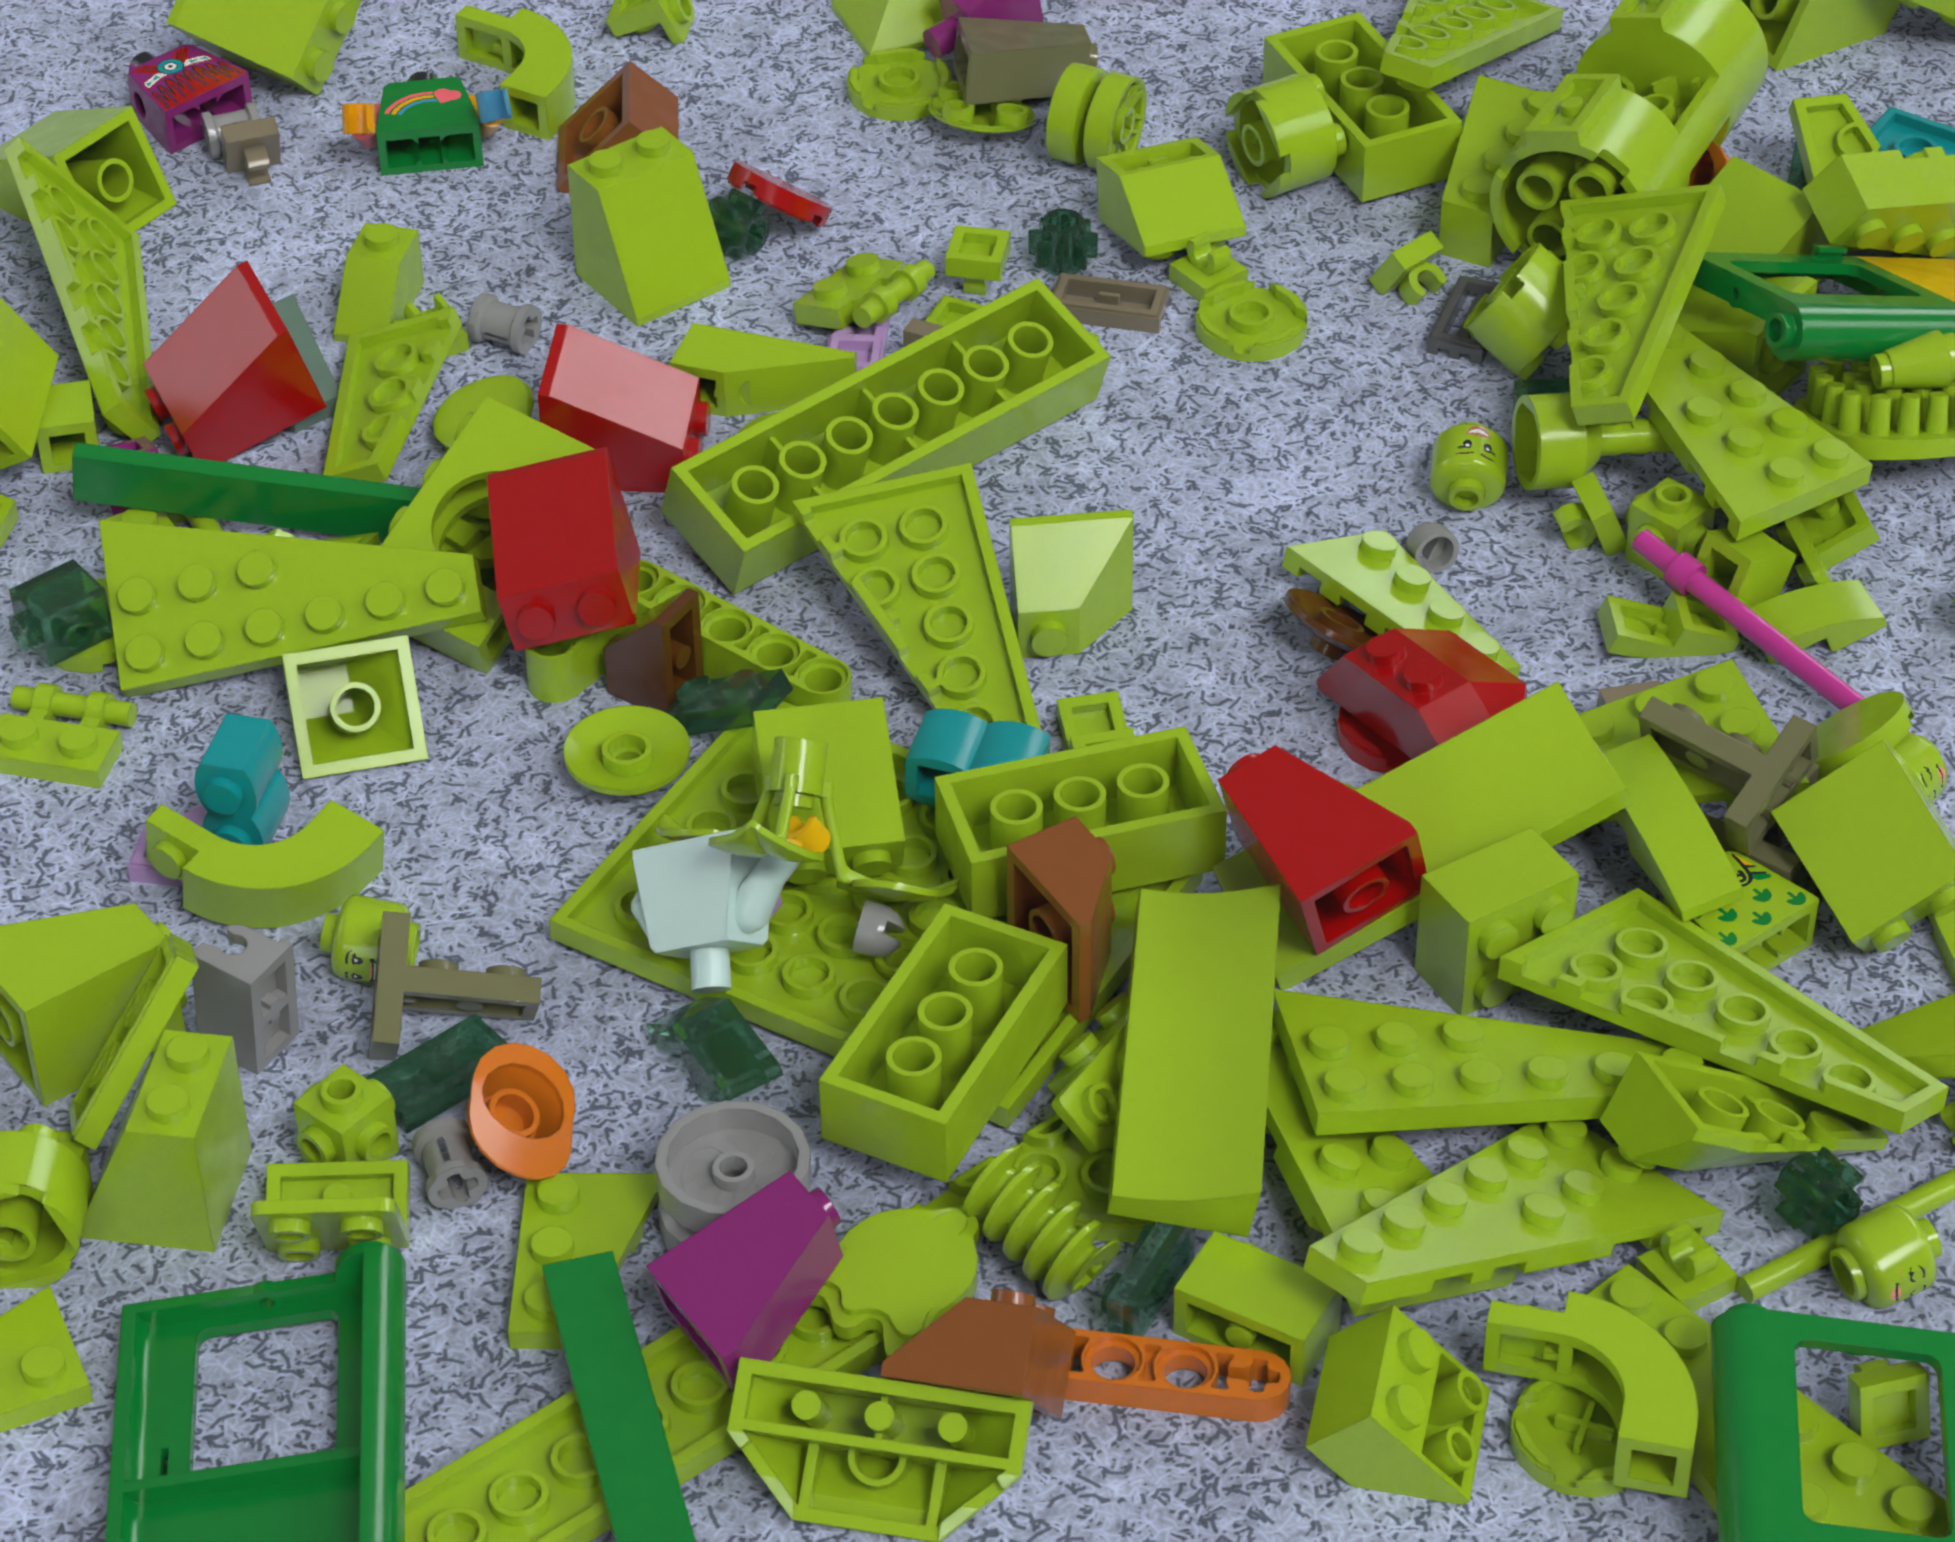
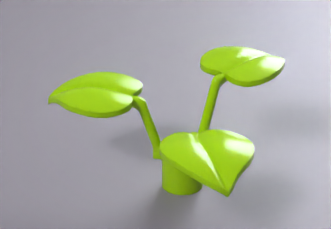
[656,736,959,902]

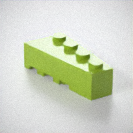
[1439,75,1553,268]
[1802,146,1955,259]

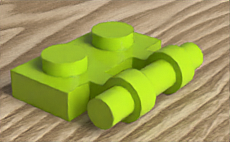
[793,253,935,330]
[0,682,137,789]

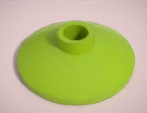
[563,705,691,796]

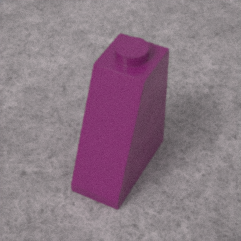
[646,1170,843,1393]

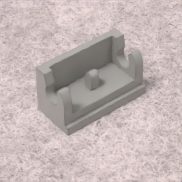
[193,925,299,1075]

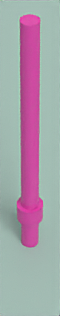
[1632,529,1910,733]

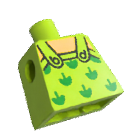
[1663,851,1819,971]

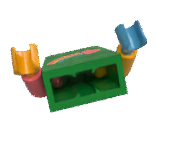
[342,71,513,176]

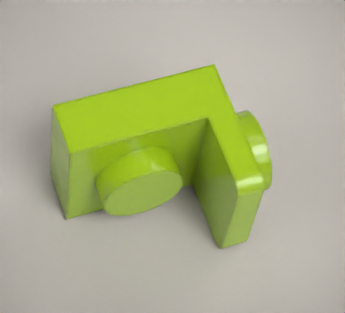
[606,0,694,44]

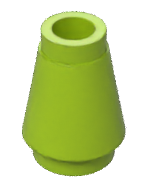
[1870,329,1955,390]

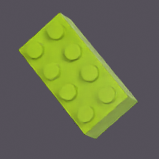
[1263,12,1462,202]
[934,726,1227,918]
[819,903,1068,1183]

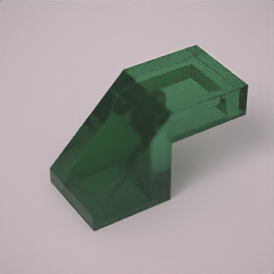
[646,997,784,1102]

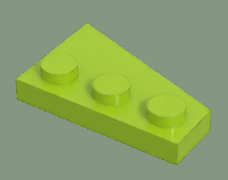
[1788,93,1881,252]
[508,1173,660,1349]

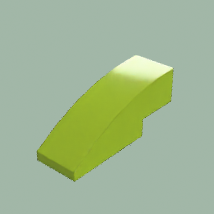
[1603,734,1745,922]

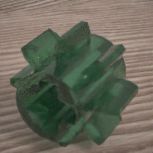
[708,188,770,261]
[1028,209,1098,276]
[1774,1147,1864,1240]

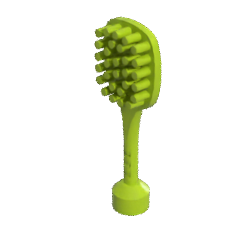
[1511,361,1955,491]

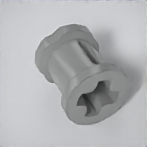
[200,102,260,160]
[467,293,542,355]
[411,1118,489,1210]

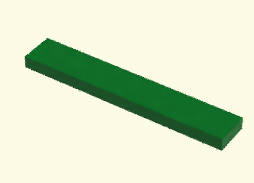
[72,442,421,541]
[542,1251,696,1542]

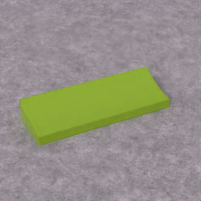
[1212,681,1632,990]
[1107,884,1281,1237]

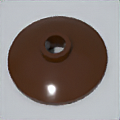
[1284,588,1378,660]

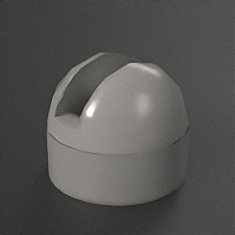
[1405,522,1459,574]
[852,900,905,957]

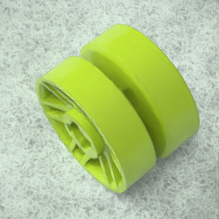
[1046,62,1147,170]

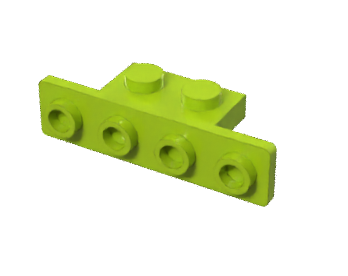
[1776,490,1880,587]
[1047,992,1128,1154]

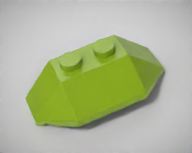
[727,1357,1034,1542]

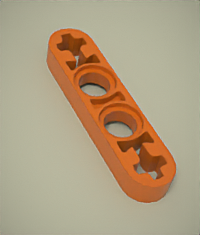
[1065,1328,1291,1422]

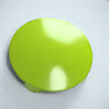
[928,81,1035,134]

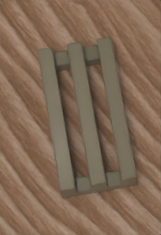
[1053,273,1170,334]

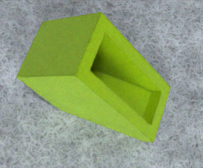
[334,223,424,342]

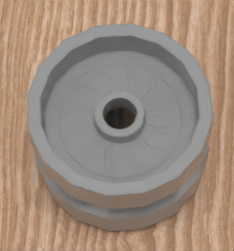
[654,1100,812,1251]

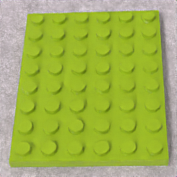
[549,692,1203,1128]

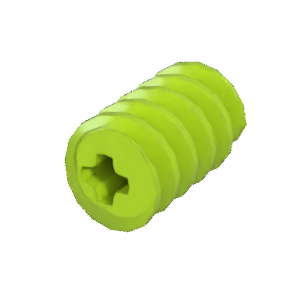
[963,1145,1122,1301]

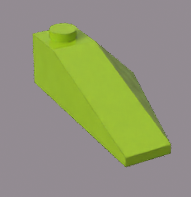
[1600,1051,1890,1171]

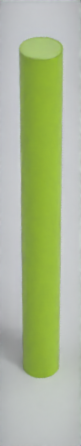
[1736,1168,1955,1303]

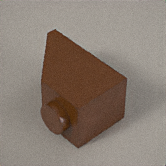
[603,588,705,716]

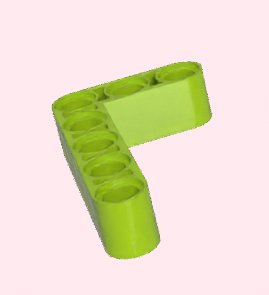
[524,560,852,706]

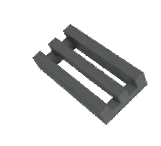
[1426,275,1499,365]

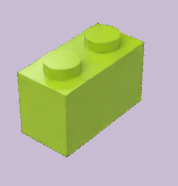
[1173,1231,1342,1387]

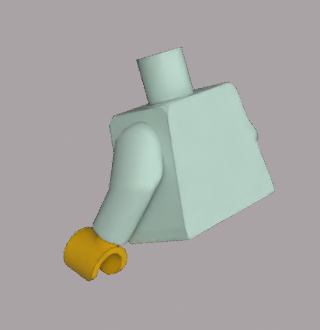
[630,815,831,993]

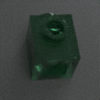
[9,559,114,667]

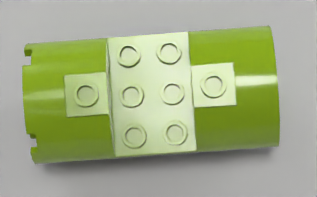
[1490,0,1768,261]

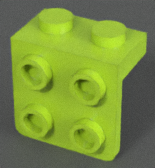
[251,1160,411,1262]

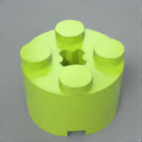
[1225,73,1347,198]
[1463,242,1570,381]
[0,1123,91,1289]

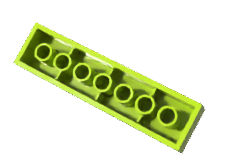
[661,278,1111,595]

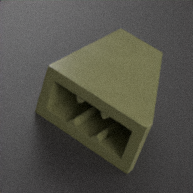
[953,17,1098,104]

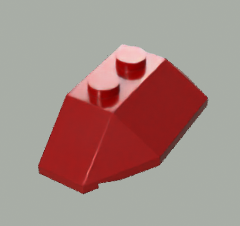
[1317,628,1527,759]

